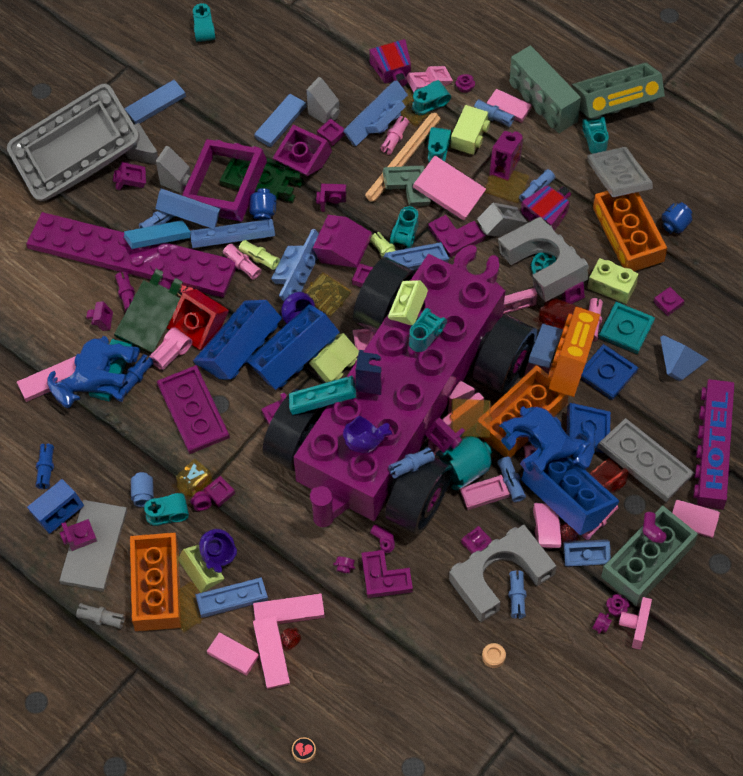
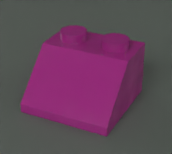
[273,125,332,176]
[313,215,372,268]

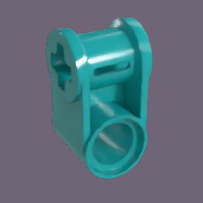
[193,3,216,42]
[412,80,451,115]
[582,116,609,154]
[428,127,451,163]
[390,206,419,248]
[409,308,447,352]
[144,493,189,526]

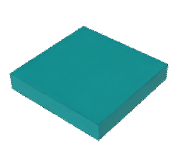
[598,302,655,354]

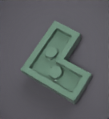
[382,166,431,206]

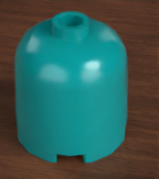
[435,436,492,490]

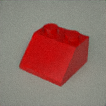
[167,289,229,350]

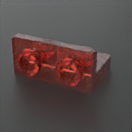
[538,298,588,329]
[589,458,629,493]

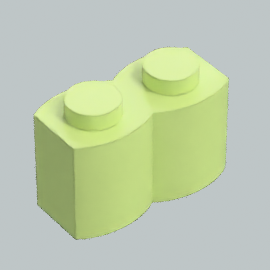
[309,333,359,382]

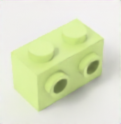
[451,105,490,155]
[588,258,638,304]

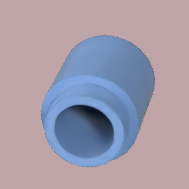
[131,472,154,507]

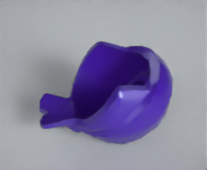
[281,292,315,325]
[343,416,392,453]
[199,529,237,573]

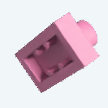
[619,597,652,650]

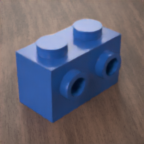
[27,479,84,534]

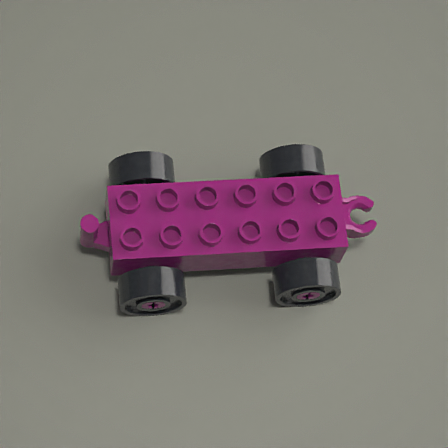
[262,245,537,535]

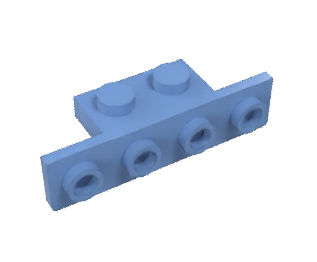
[344,80,408,146]
[271,229,319,301]

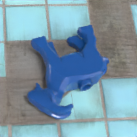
[47,336,140,408]
[499,406,595,475]

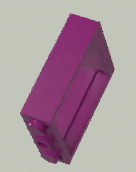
[182,139,267,221]

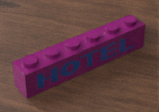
[693,379,734,510]

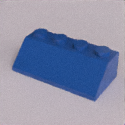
[193,300,282,379]
[247,304,340,390]
[521,456,619,535]

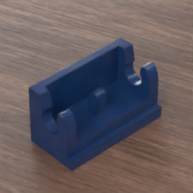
[355,350,382,395]

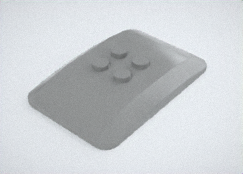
[7,84,140,201]

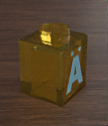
[176,458,212,497]

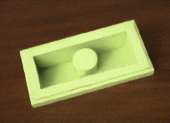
[388,280,428,325]
[179,545,225,593]

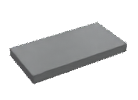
[587,147,653,197]
[597,418,694,502]
[59,500,127,592]

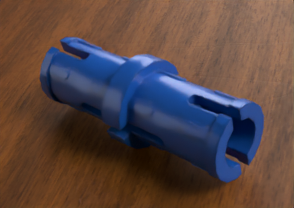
[120,354,154,395]
[36,443,54,489]

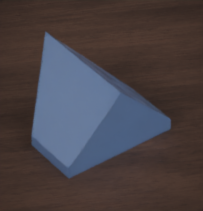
[660,335,709,381]

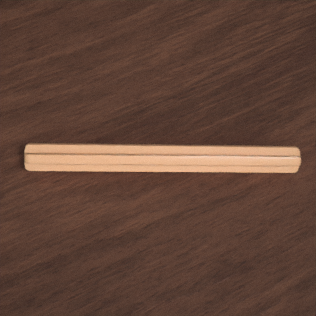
[365,113,441,202]

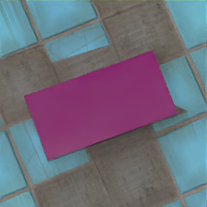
[157,365,230,454]

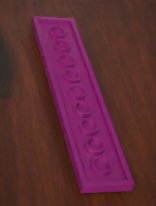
[26,212,236,298]

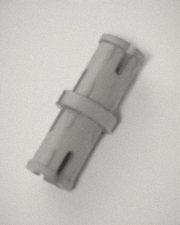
[76,603,125,629]

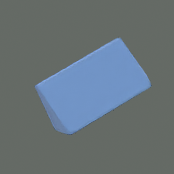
[563,540,611,566]

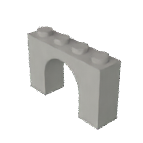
[498,217,589,302]
[449,525,556,622]

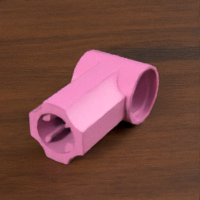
[149,328,192,370]

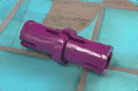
[115,272,135,313]

